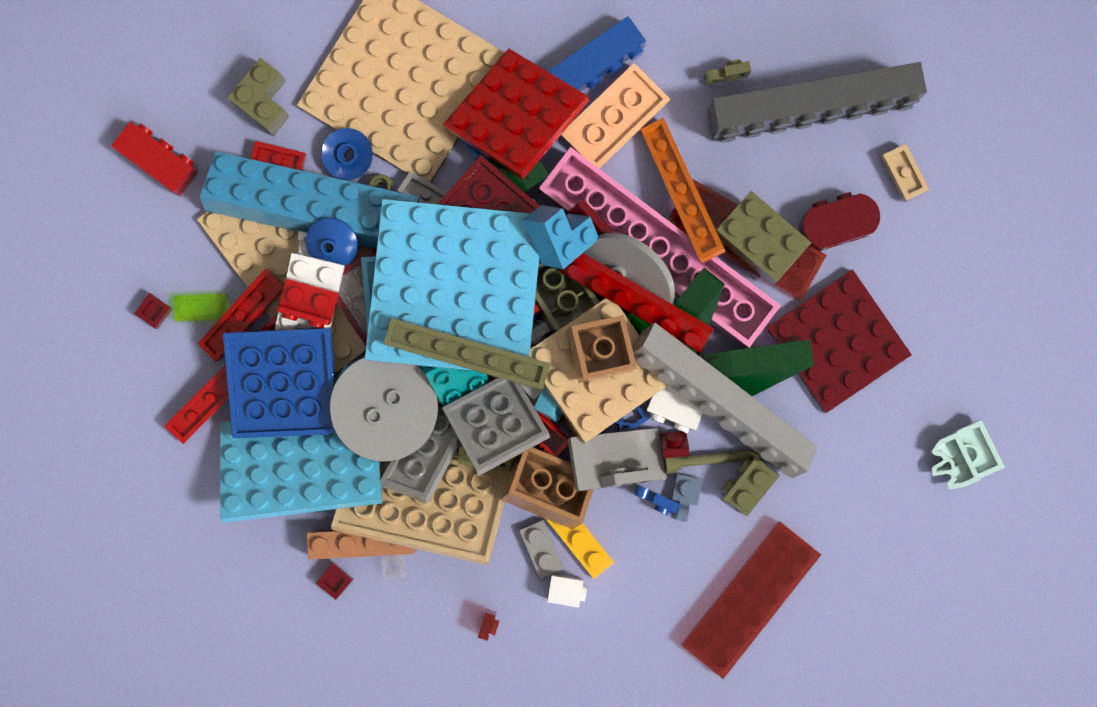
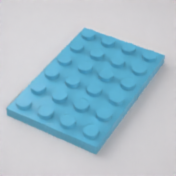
[220,421,383,523]

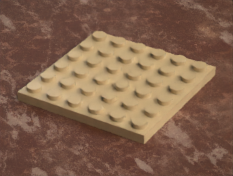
[297,0,505,183]

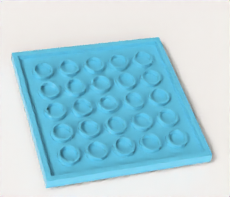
[365,199,539,371]

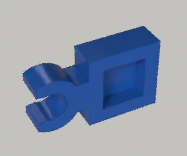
[634,485,680,516]

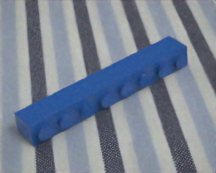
[460,16,646,161]

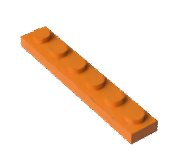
[640,118,726,263]

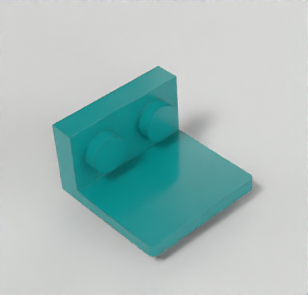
[421,366,490,407]

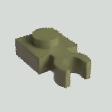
[704,59,751,86]

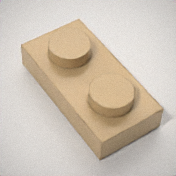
[881,144,930,202]

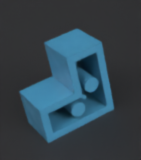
[523,205,599,269]

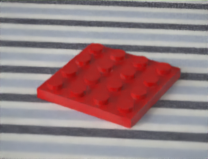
[443,48,589,179]

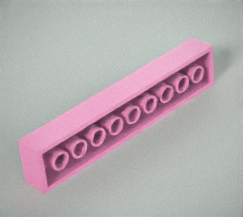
[539,147,781,349]

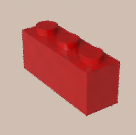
[111,122,198,196]

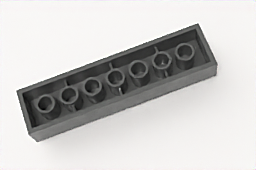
[707,62,927,143]

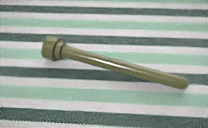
[664,449,763,474]

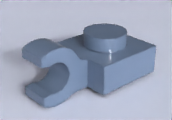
[671,474,703,522]

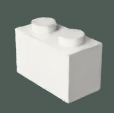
[645,386,703,434]

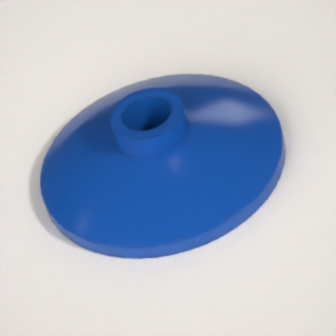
[321,128,373,180]
[306,218,358,266]

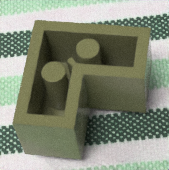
[227,57,290,136]

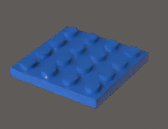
[223,327,336,439]

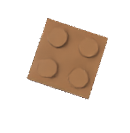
[566,315,637,384]

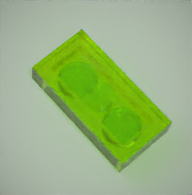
[174,293,229,322]

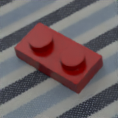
[250,141,307,171]

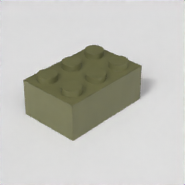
[716,191,811,286]

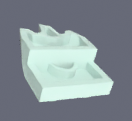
[932,419,1005,490]

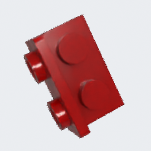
[276,278,339,328]

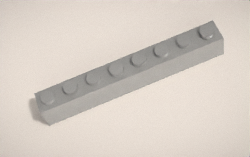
[632,323,818,478]

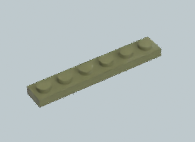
[384,318,550,391]

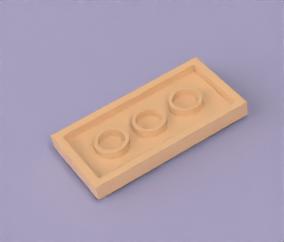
[560,63,670,169]

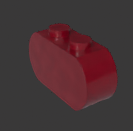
[799,192,880,252]

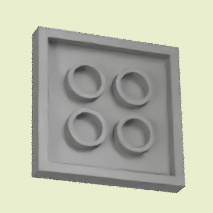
[442,378,550,476]

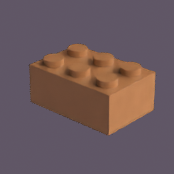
[500,447,594,530]

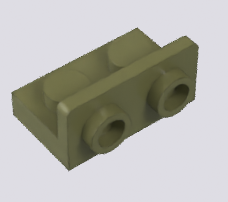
[721,455,780,516]

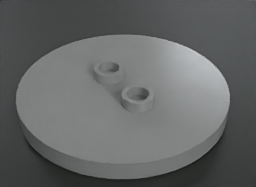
[583,233,675,325]
[330,358,438,461]

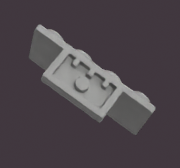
[568,428,667,491]

